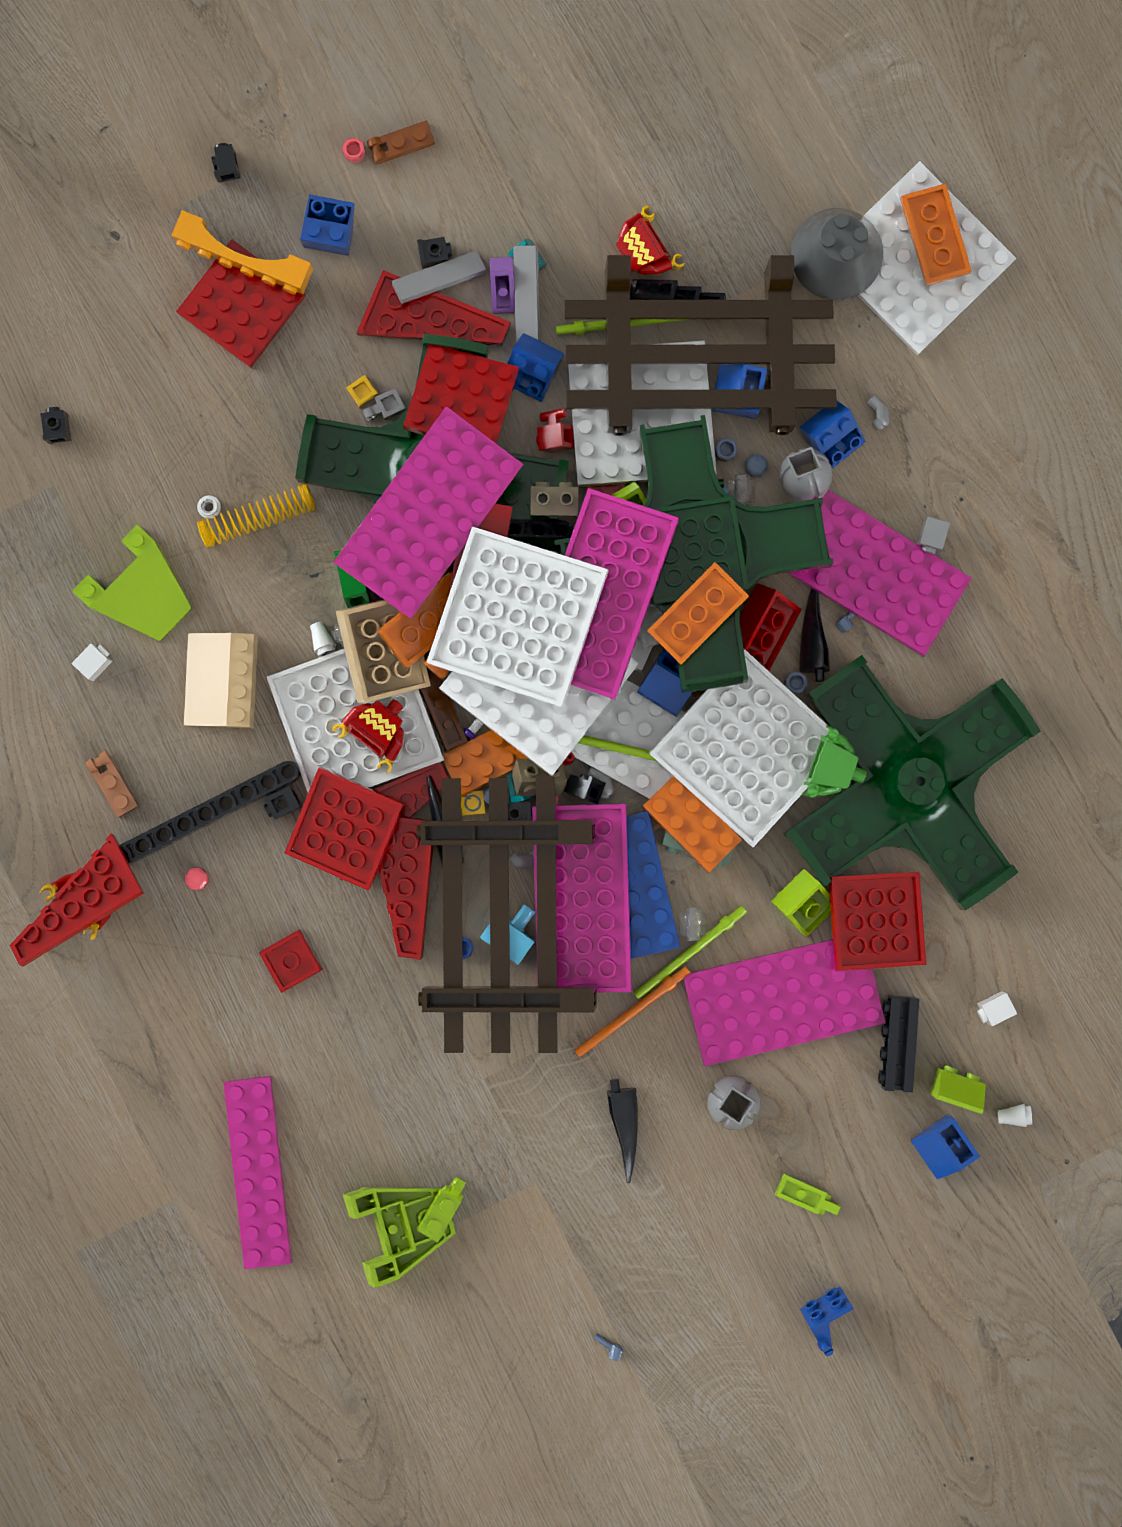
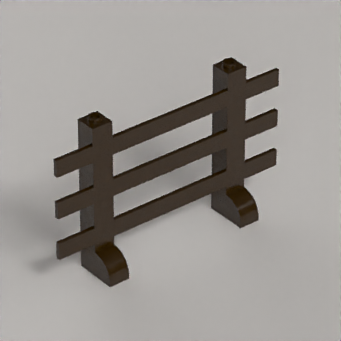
[565,255,837,436]
[417,777,597,1053]

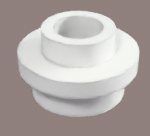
[197,495,221,519]

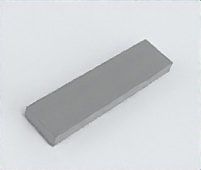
[513,245,540,341]
[392,250,486,304]

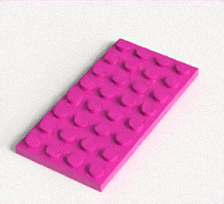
[333,406,523,619]
[565,488,679,700]
[787,490,971,657]
[532,804,632,993]
[683,939,885,1066]

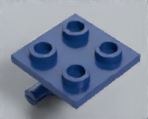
[800,1286,854,1356]

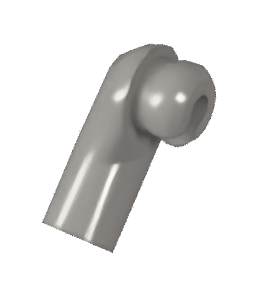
[867,395,890,430]
[587,767,614,799]
[510,850,534,869]

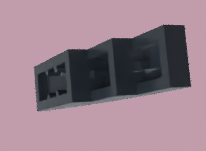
[630,279,726,300]

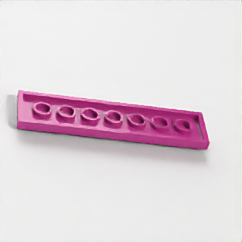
[223,1076,292,1269]

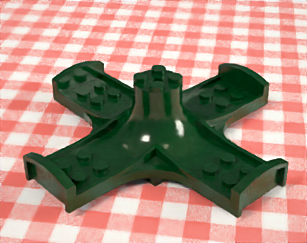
[295,334,569,598]
[555,415,834,693]
[783,655,1041,911]

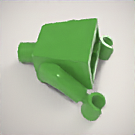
[802,725,867,798]

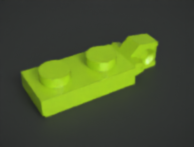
[775,1173,841,1215]
[417,1177,466,1243]

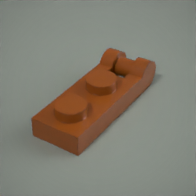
[367,120,435,164]

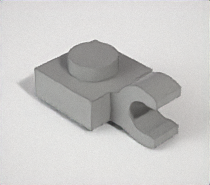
[363,388,405,422]

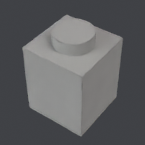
[917,517,950,555]

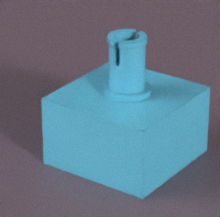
[480,904,536,965]

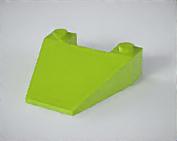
[72,524,193,642]
[343,1187,456,1288]

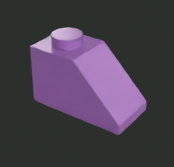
[490,257,515,313]

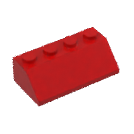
[739,583,802,671]

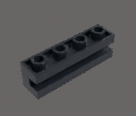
[878,995,919,1093]

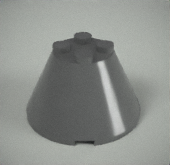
[791,208,883,300]

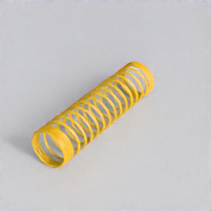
[197,483,316,549]

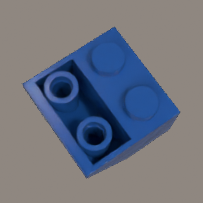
[300,194,355,256]
[507,333,564,402]
[711,364,767,419]
[799,401,866,469]
[637,649,692,717]
[910,1114,980,1180]

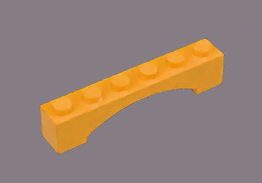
[171,210,314,295]

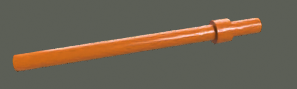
[574,966,691,1058]

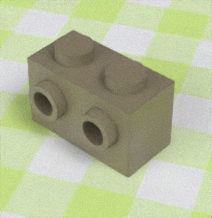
[530,482,578,517]
[512,759,567,797]

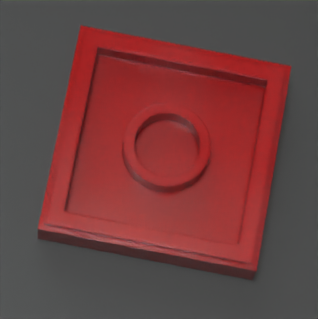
[259,929,323,993]

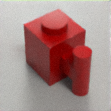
[536,408,574,453]

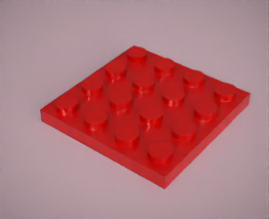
[176,239,306,368]
[403,345,519,444]
[284,767,405,890]
[829,872,927,971]

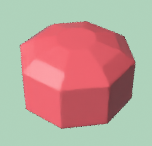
[342,138,366,163]
[185,868,209,890]

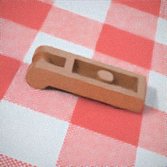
[85,750,139,818]

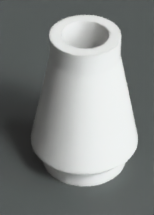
[310,622,336,657]
[997,1104,1032,1127]

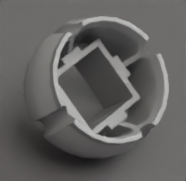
[779,447,833,502]
[707,1076,761,1130]

